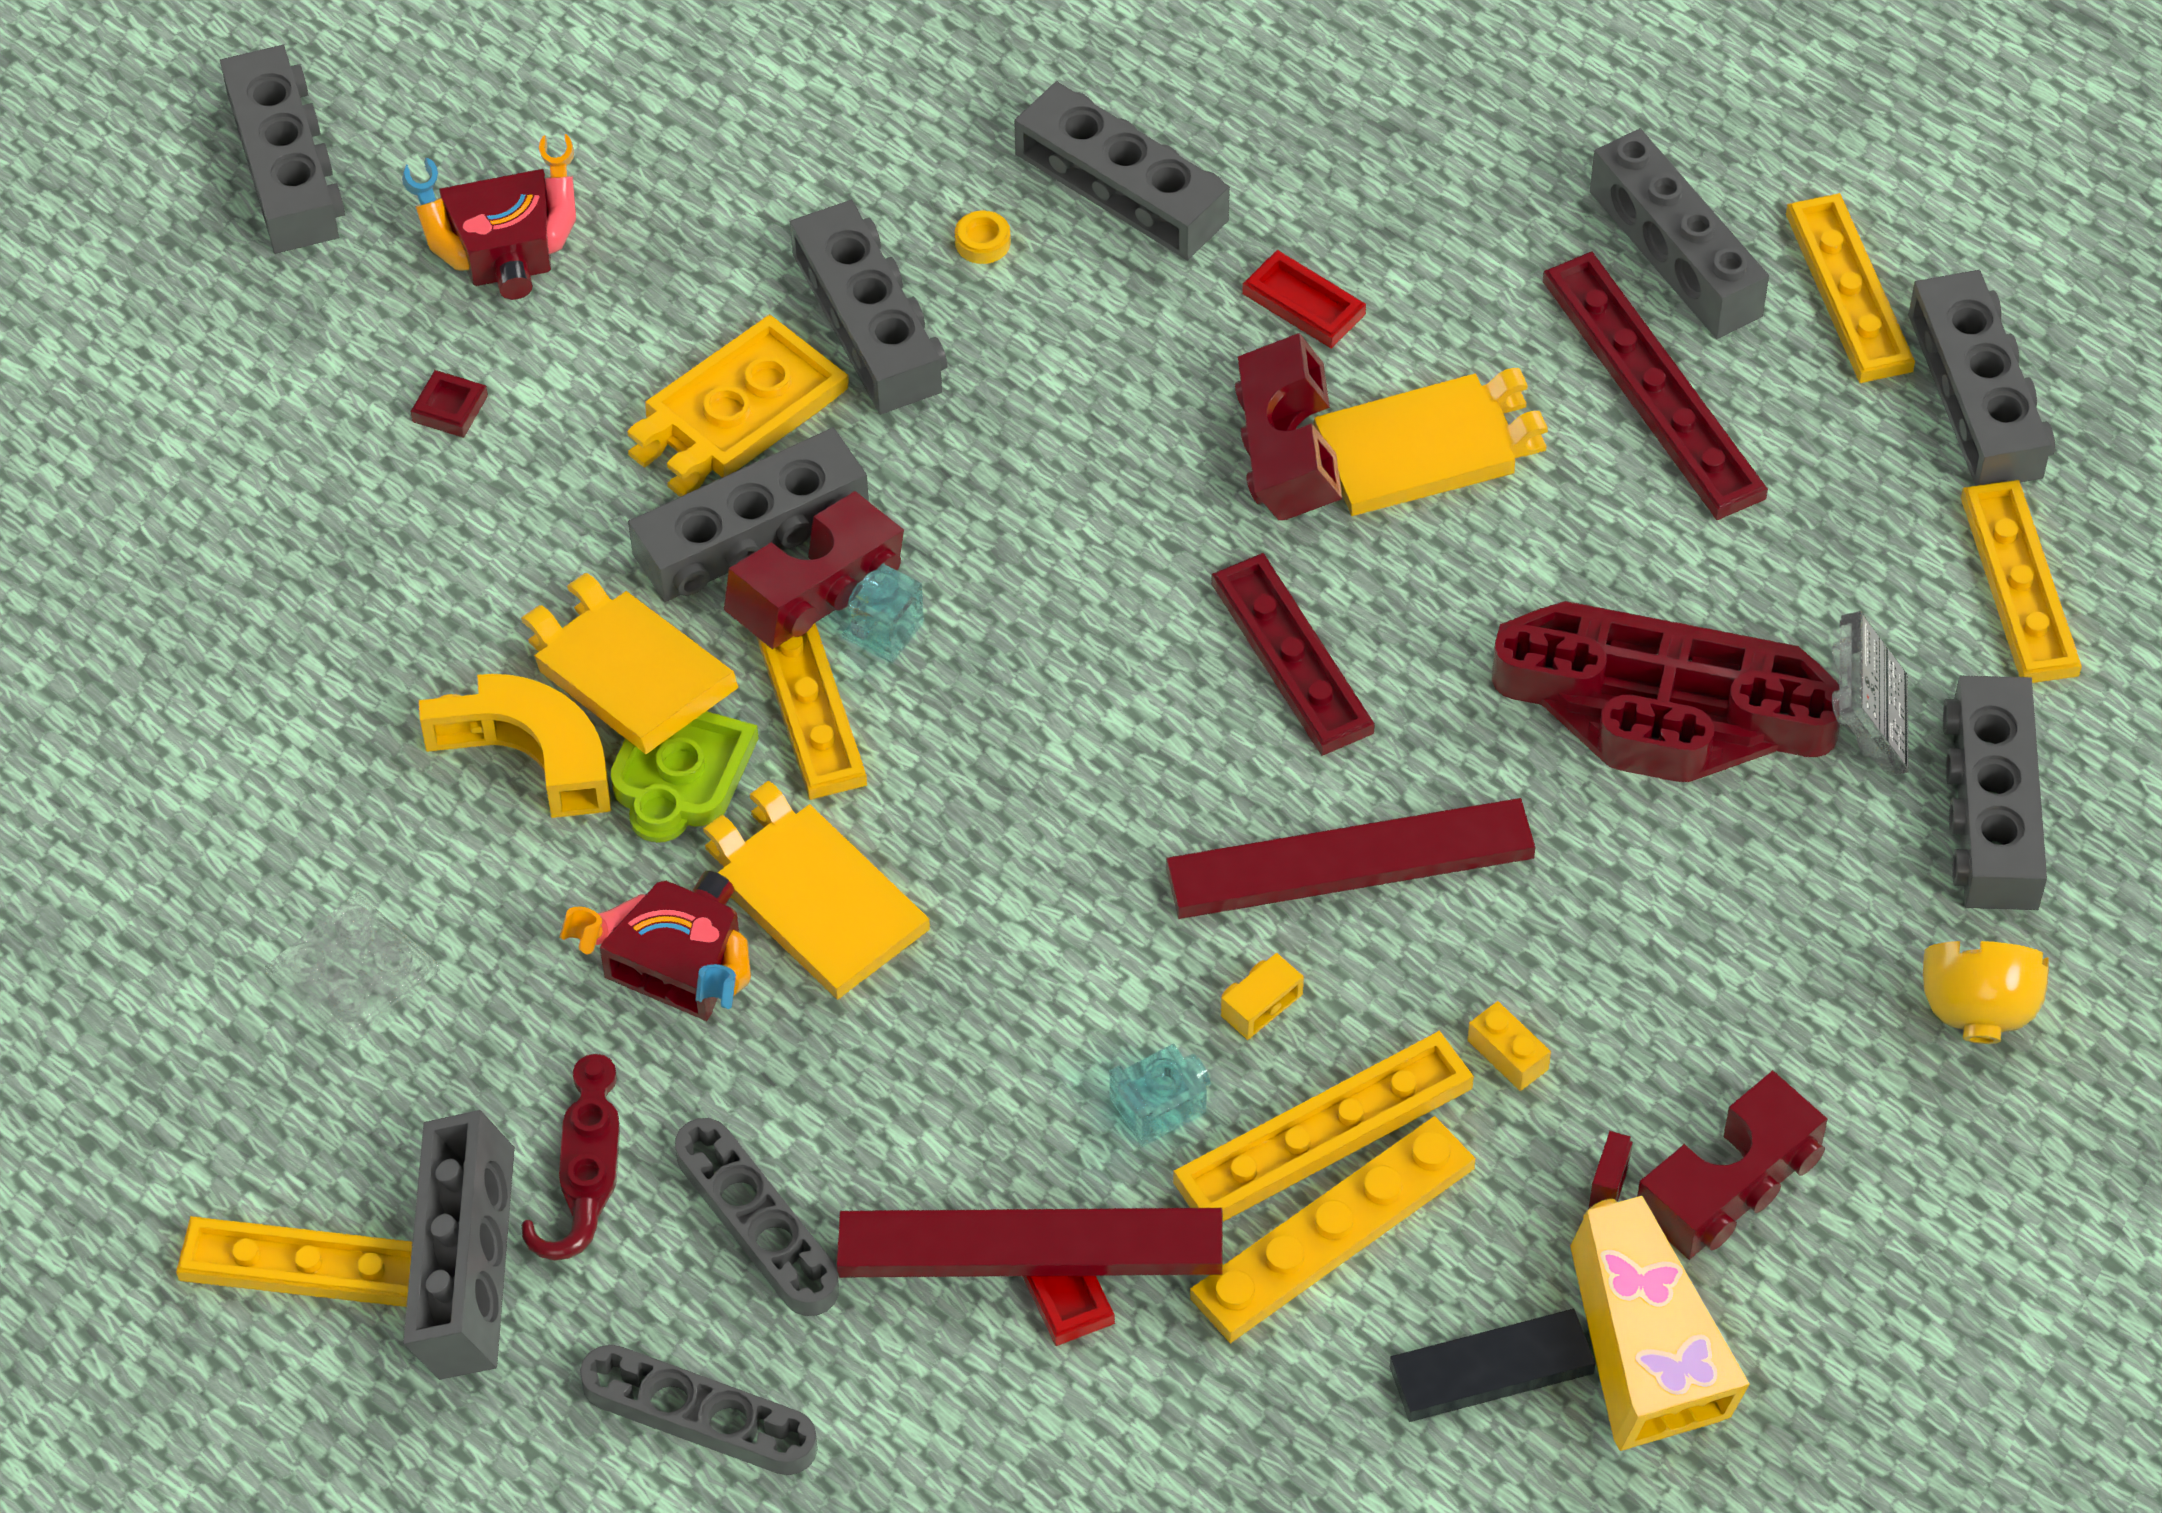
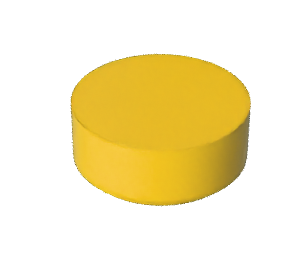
[955,210,1011,264]

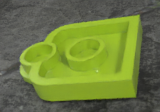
[611,711,759,843]

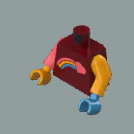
[402,134,576,300]
[559,871,751,1021]

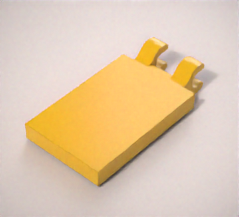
[627,314,849,497]
[1314,368,1548,516]
[521,573,739,754]
[703,781,930,1000]

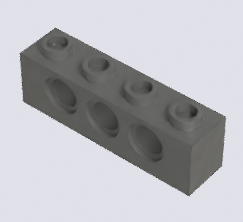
[220,44,345,254]
[1014,81,1230,261]
[1590,128,1769,340]
[790,199,948,415]
[1908,269,2055,486]
[628,427,869,603]
[1943,675,2047,910]
[403,1110,515,1380]

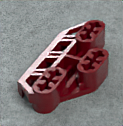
[1492,601,1847,782]

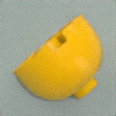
[1923,941,2049,1044]

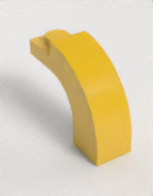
[419,674,611,818]

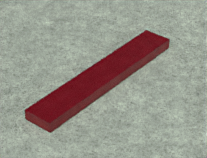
[1543,251,1768,520]
[1166,798,1536,919]
[837,1208,1223,1278]

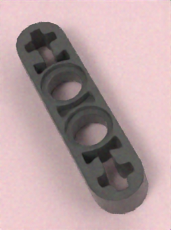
[675,1118,839,1316]
[580,1345,818,1475]

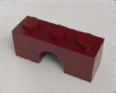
[1235,333,1342,521]
[724,491,904,650]
[1637,1070,1828,1260]

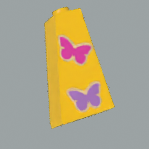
[1570,1196,1750,1451]

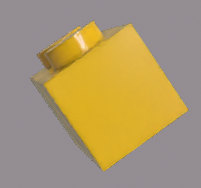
[1221,952,1304,1040]
[1467,1001,1551,1091]

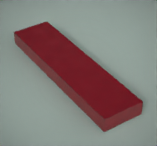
[1211,553,1375,756]

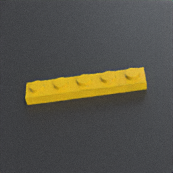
[1173,1030,1474,1222]
[1190,1116,1476,1343]

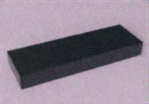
[1389,1308,1595,1422]

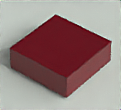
[410,370,488,438]
[1588,1130,1633,1209]

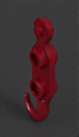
[521,1054,620,1261]

